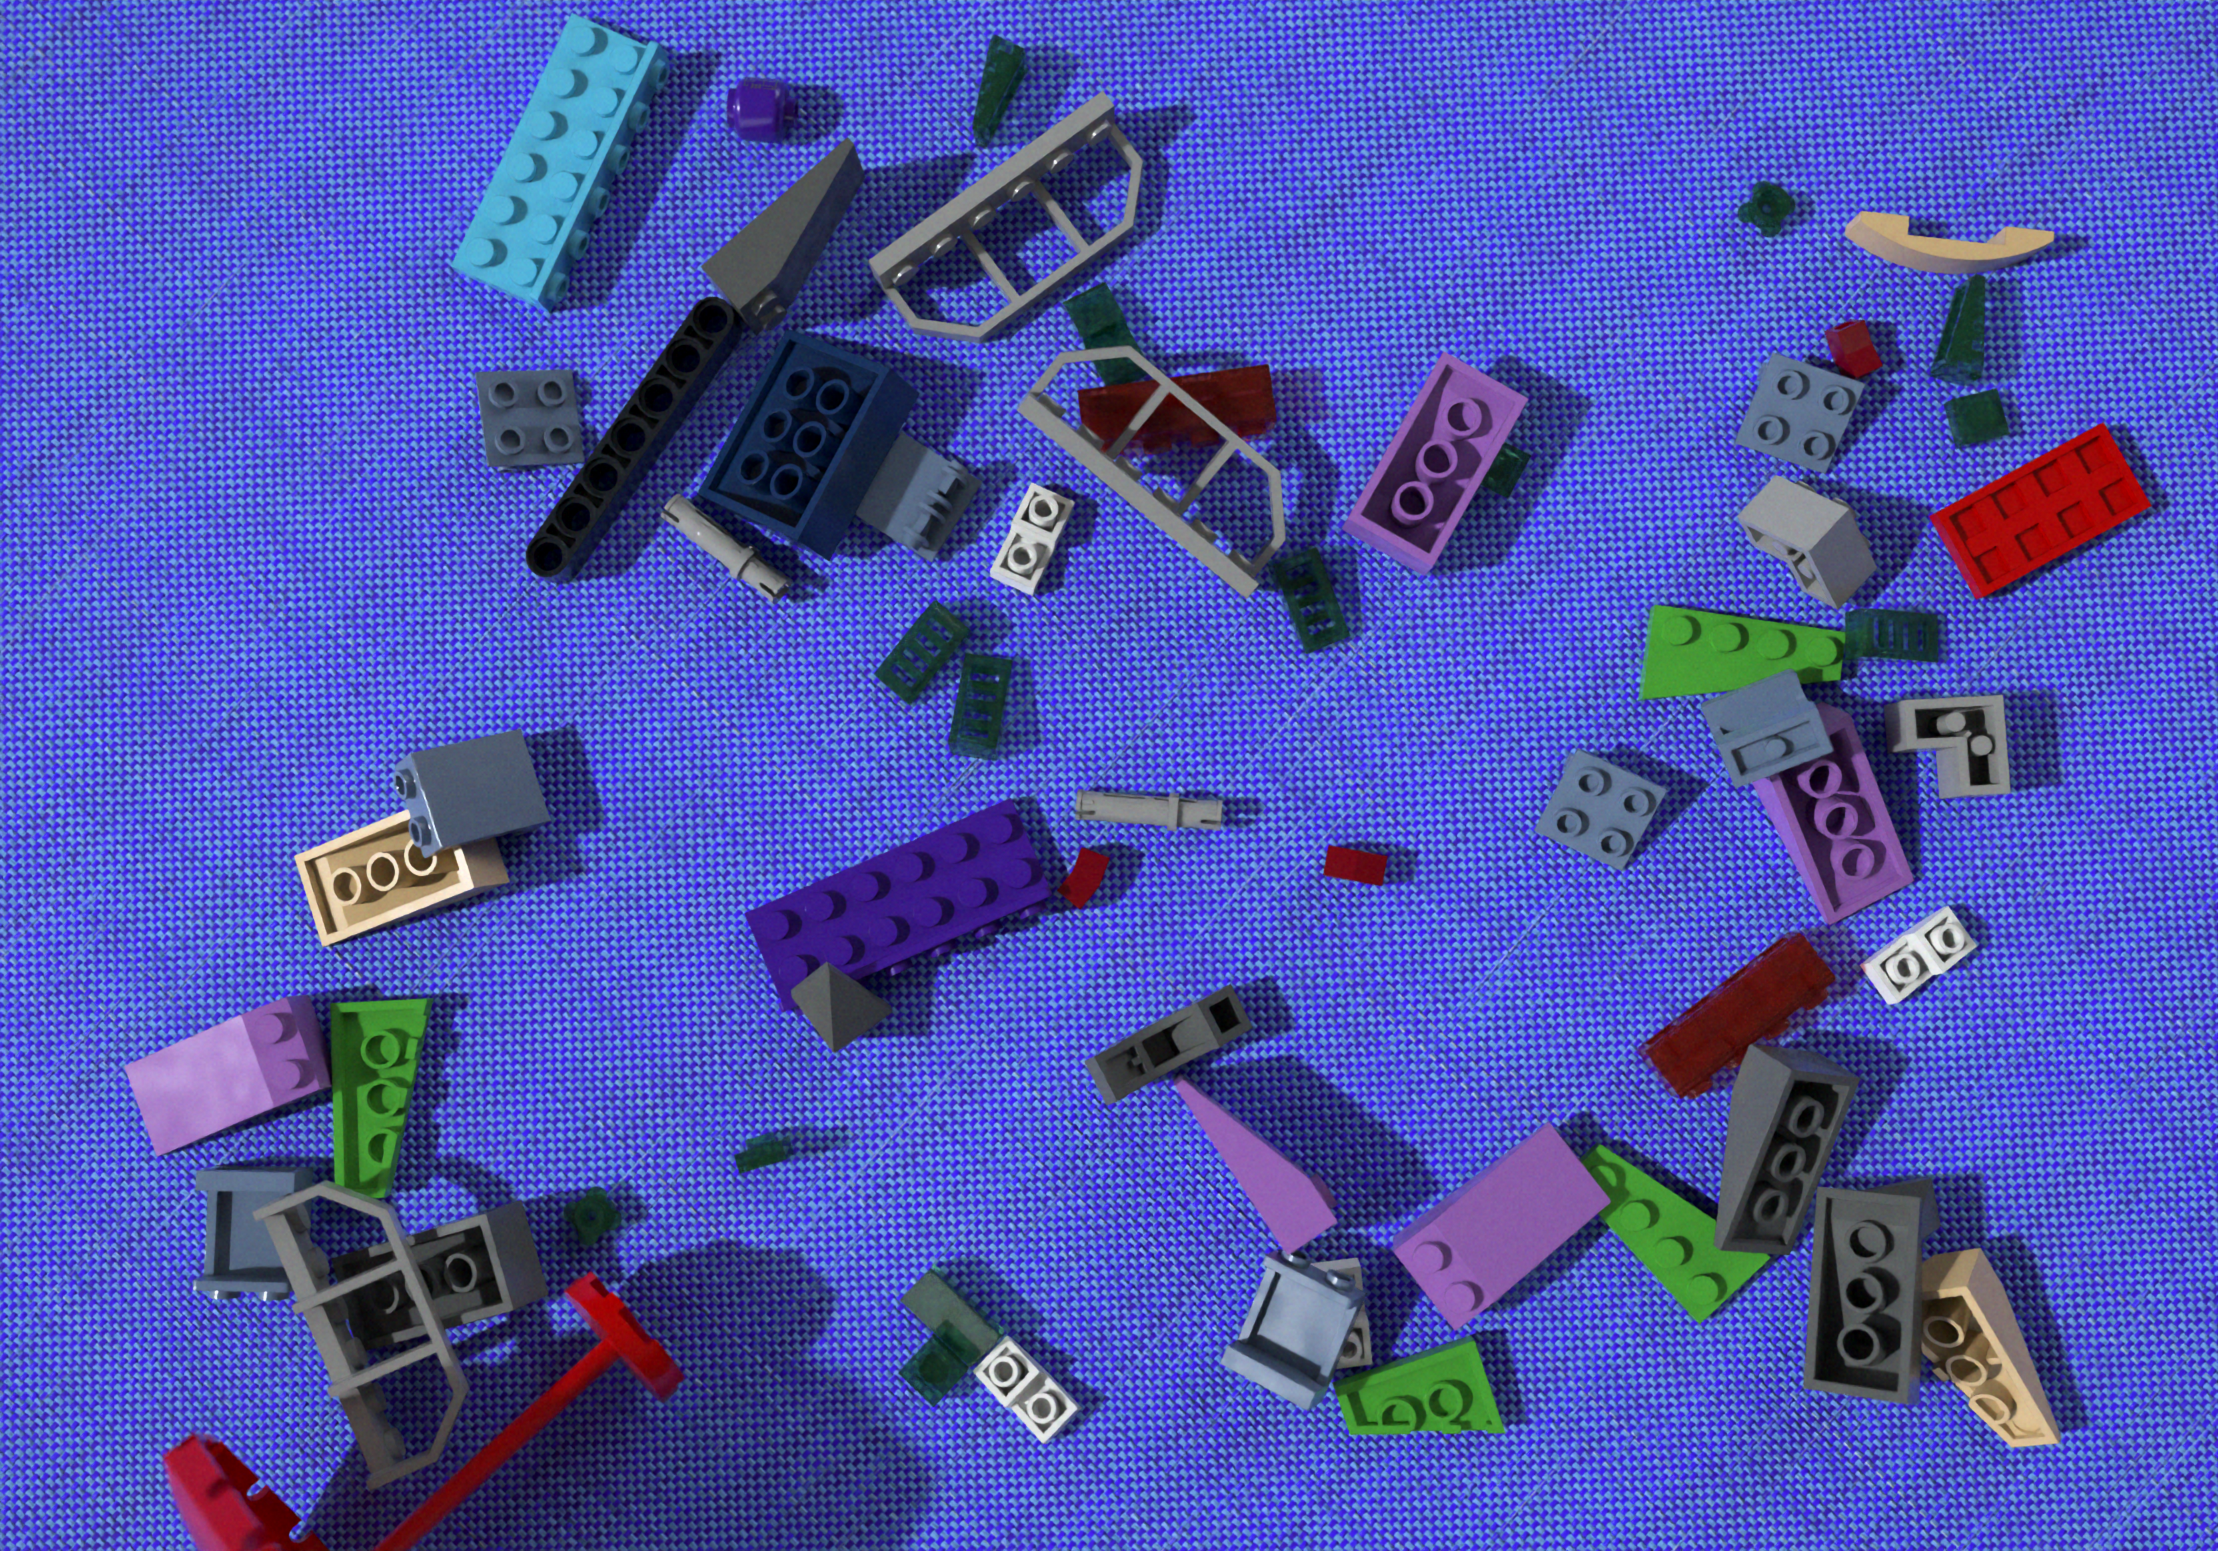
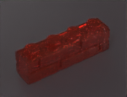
[1077,364,1277,459]
[1635,932,1836,1100]

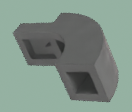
[1084,984,1253,1105]

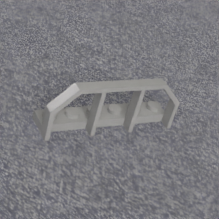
[868,91,1143,344]
[1017,345,1286,599]
[252,1180,470,1491]

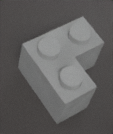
[1737,475,1877,610]
[1884,695,2011,799]

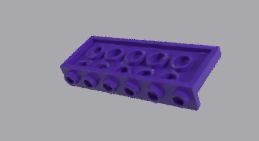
[744,798,1054,1017]

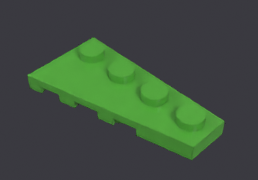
[1638,605,1846,701]
[330,998,433,1198]
[1579,1143,1771,1324]

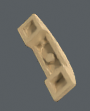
[1845,211,2054,274]

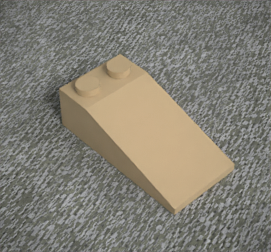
[294,809,510,947]

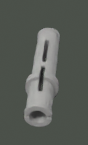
[661,493,793,604]
[1075,789,1223,831]

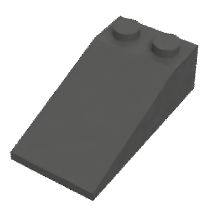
[701,137,866,335]
[1714,1044,1861,1255]
[1803,1186,1922,1405]
[331,1200,549,1351]

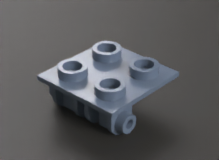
[1734,352,1866,474]
[475,369,585,473]
[854,432,982,563]
[1534,748,1667,871]

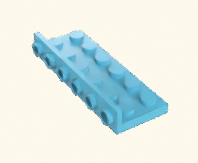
[451,13,670,313]

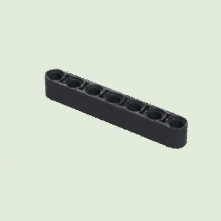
[526,297,742,584]

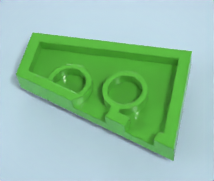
[1332,1335,1505,1435]

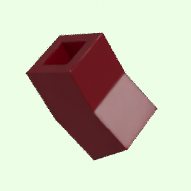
[1824,319,1883,380]
[1323,845,1388,886]
[1057,847,1110,910]

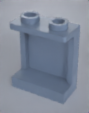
[1701,668,1833,789]
[393,729,551,858]
[193,1165,313,1300]
[1220,1249,1367,1411]

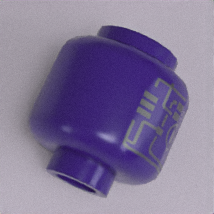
[726,77,799,143]

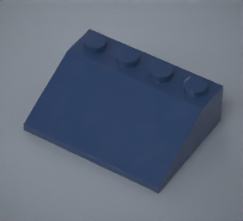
[697,328,920,561]

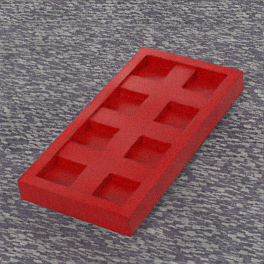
[1929,422,2152,600]

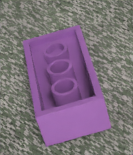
[1342,351,1528,576]
[1752,702,1915,925]
[124,995,332,1157]
[1172,1073,1338,1256]
[1393,1121,1611,1331]

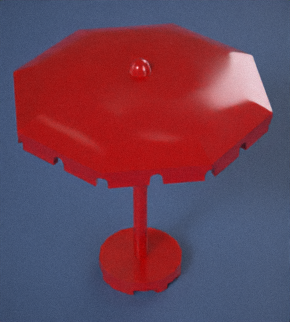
[163,1271,685,1551]

